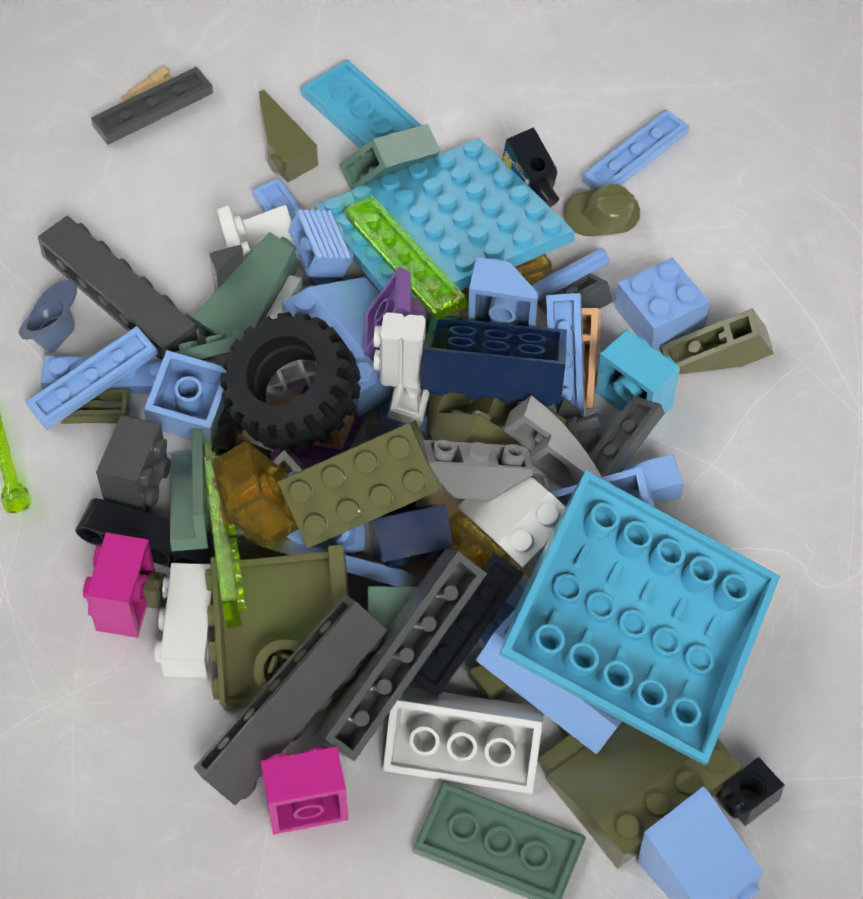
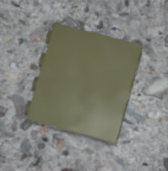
[205,545,355,710]

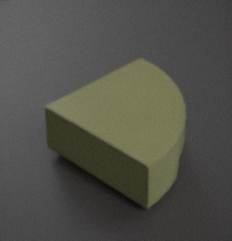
[143,572,168,609]

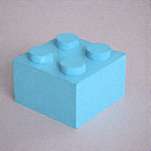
[596,330,680,416]

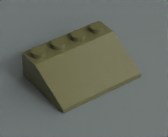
[545,721,742,869]

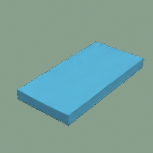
[300,59,421,149]

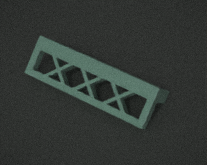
[170,429,208,551]

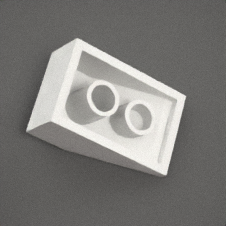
[458,476,565,578]

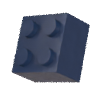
[368,504,454,567]

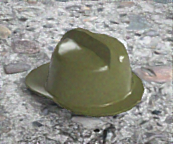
[565,184,640,236]

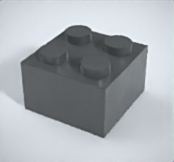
[96,415,171,513]

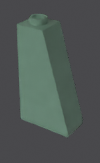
[192,232,300,339]

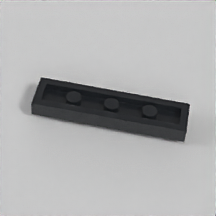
[412,552,524,697]

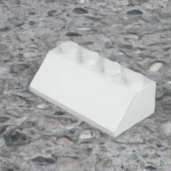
[383,687,544,794]

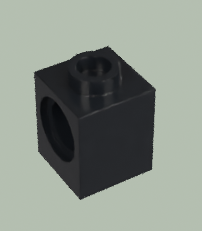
[720,757,785,826]

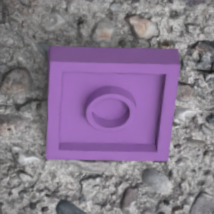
[364,267,426,359]

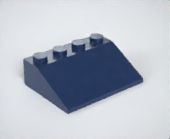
[420,316,567,406]

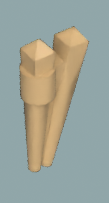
[121,66,174,101]

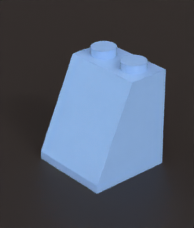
[637,786,763,899]

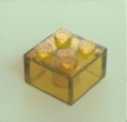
[211,441,298,548]

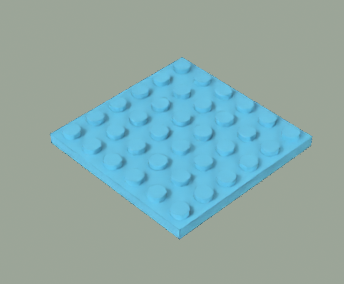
[314,138,575,305]

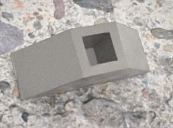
[423,440,534,500]

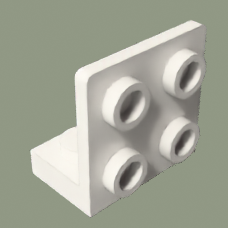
[217,205,300,260]

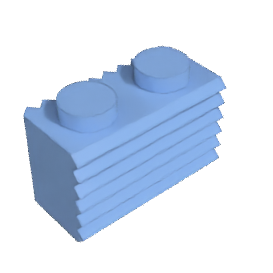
[288,209,353,278]

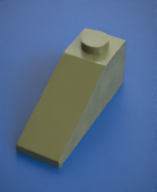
[259,89,318,183]
[661,308,774,374]

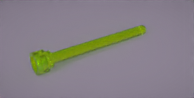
[0,414,31,513]

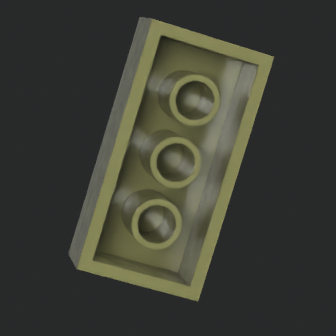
[277,420,444,549]

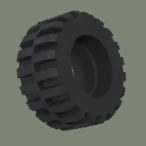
[220,312,361,452]

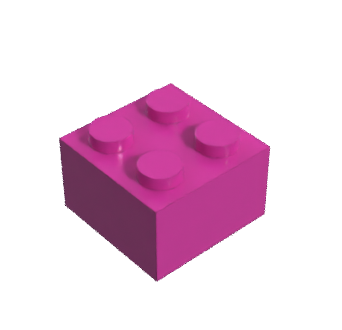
[83,533,156,638]
[260,746,349,835]

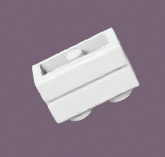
[373,312,426,389]

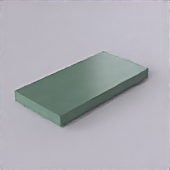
[413,782,586,899]

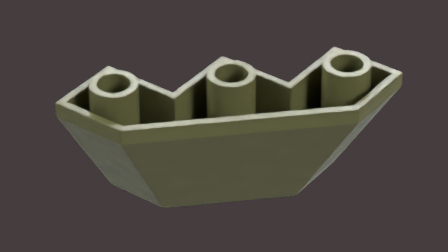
[428,392,567,453]

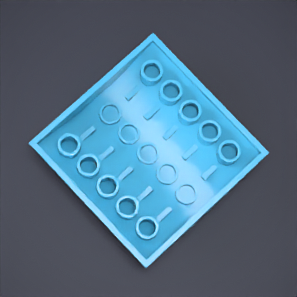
[499,471,780,765]

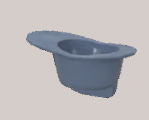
[18,280,77,353]

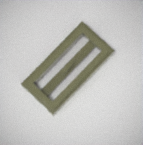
[61,388,131,424]

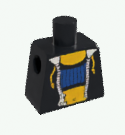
[502,127,559,208]

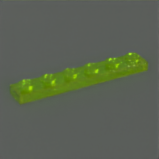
[344,196,467,320]
[203,455,247,629]

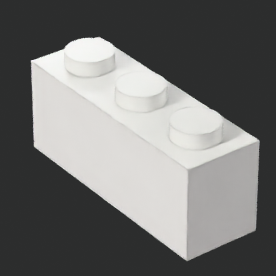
[155,563,213,678]

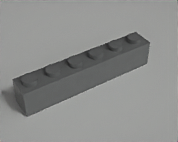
[37,215,199,359]
[314,550,487,762]
[193,594,388,806]

